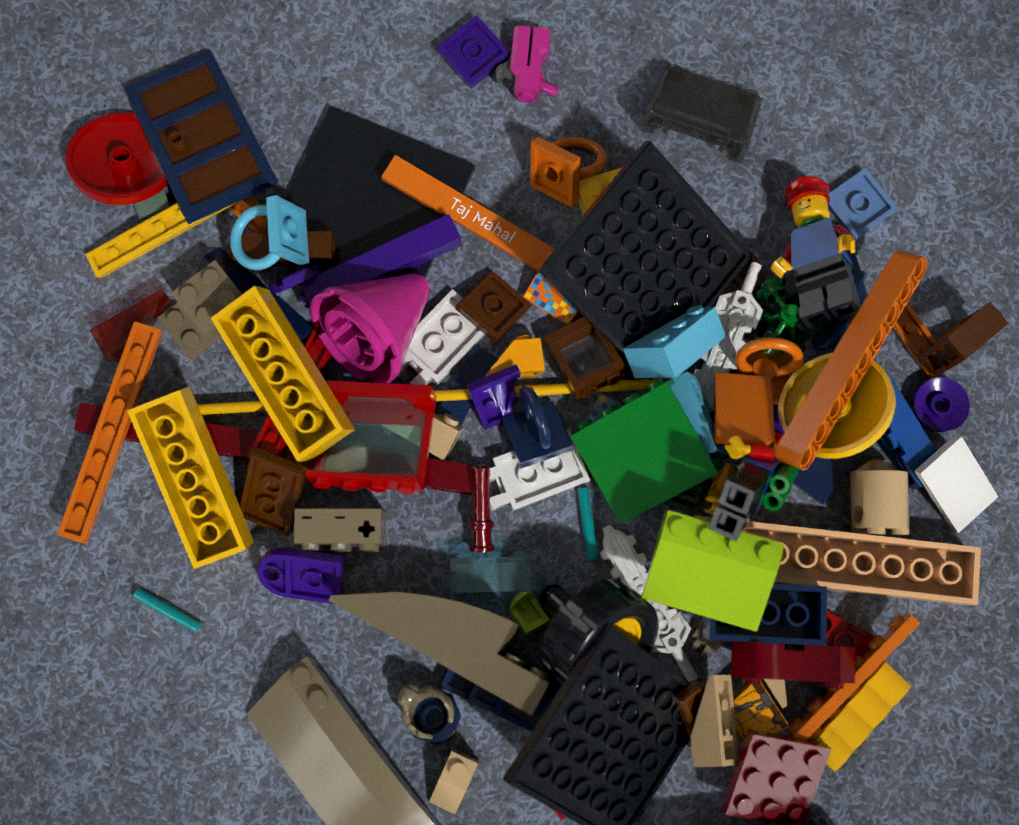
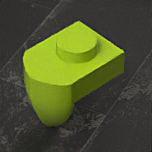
[509,591,550,637]

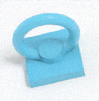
[230,195,309,270]

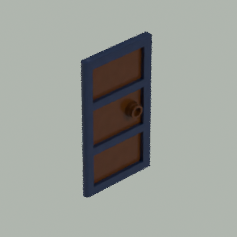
[124,50,278,224]

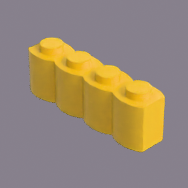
[808,661,911,772]

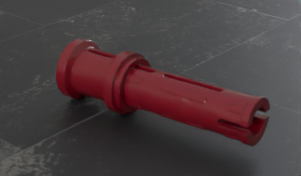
[469,465,494,553]

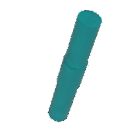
[577,487,598,561]
[133,588,202,633]

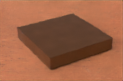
[455,270,532,344]

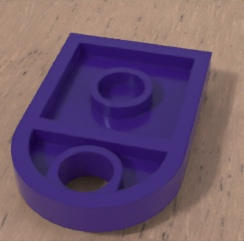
[257,547,344,604]

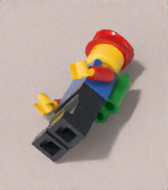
[770,176,861,329]
[704,432,798,542]

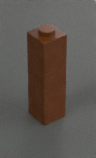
[228,231,336,267]

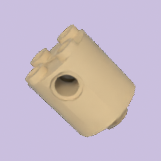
[850,460,909,536]

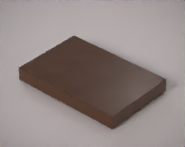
[240,447,308,537]

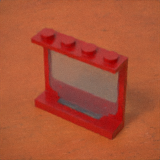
[305,380,437,494]

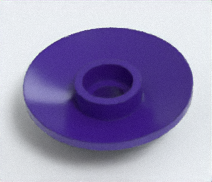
[913,377,970,432]

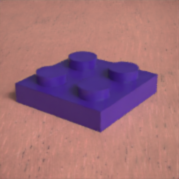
[437,15,511,89]

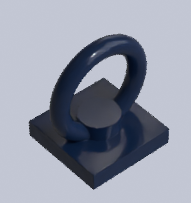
[501,385,573,468]

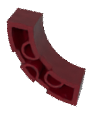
[731,641,855,689]

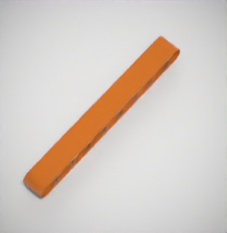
[775,250,927,470]

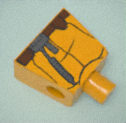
[733,683,789,743]

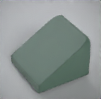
[134,189,170,219]

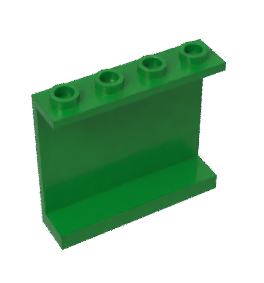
[571,378,723,524]

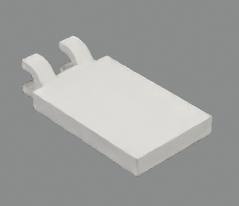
[397,289,485,385]
[489,429,590,511]

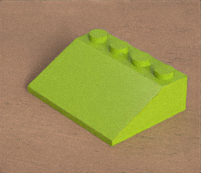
[641,510,785,632]

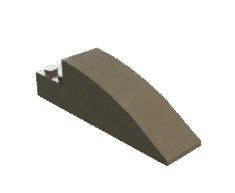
[328,592,554,716]

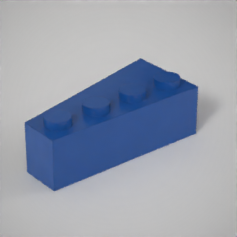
[877,372,937,490]

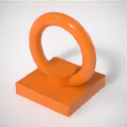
[530,137,607,207]
[734,338,804,405]

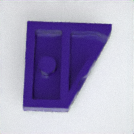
[467,364,521,430]

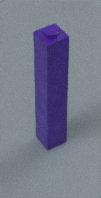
[299,214,462,309]

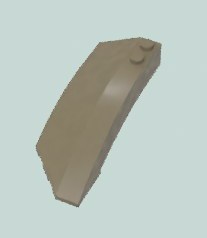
[246,656,439,825]

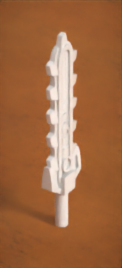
[693,262,763,414]
[599,525,698,682]

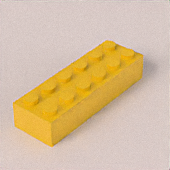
[210,286,355,462]
[127,387,254,569]

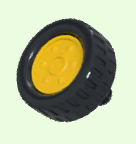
[539,578,659,687]

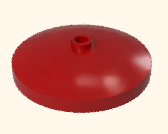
[65,112,169,205]

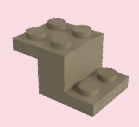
[157,260,242,361]

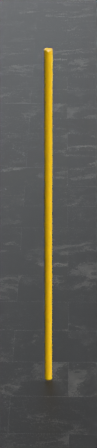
[197,378,672,415]

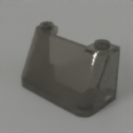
[641,64,762,163]

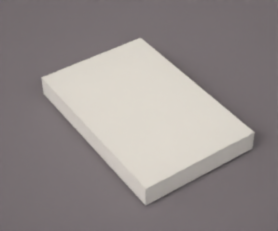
[915,434,998,533]

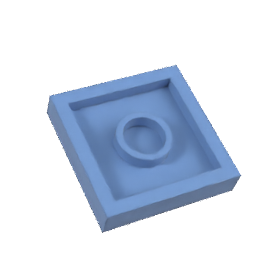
[828,167,899,241]

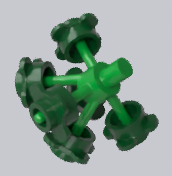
[755,277,831,355]

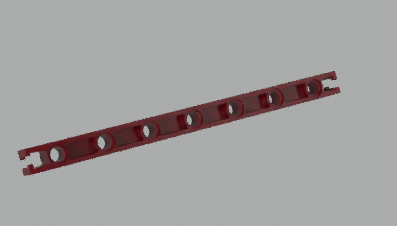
[74,403,477,495]

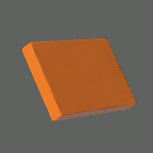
[714,372,775,448]

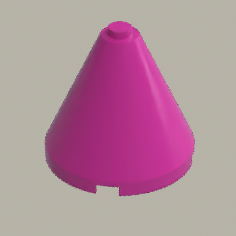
[310,273,430,384]

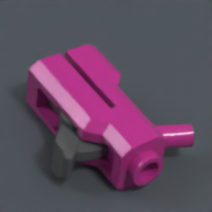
[496,26,560,103]

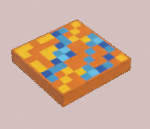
[523,250,578,325]

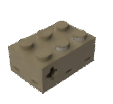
[294,509,387,552]

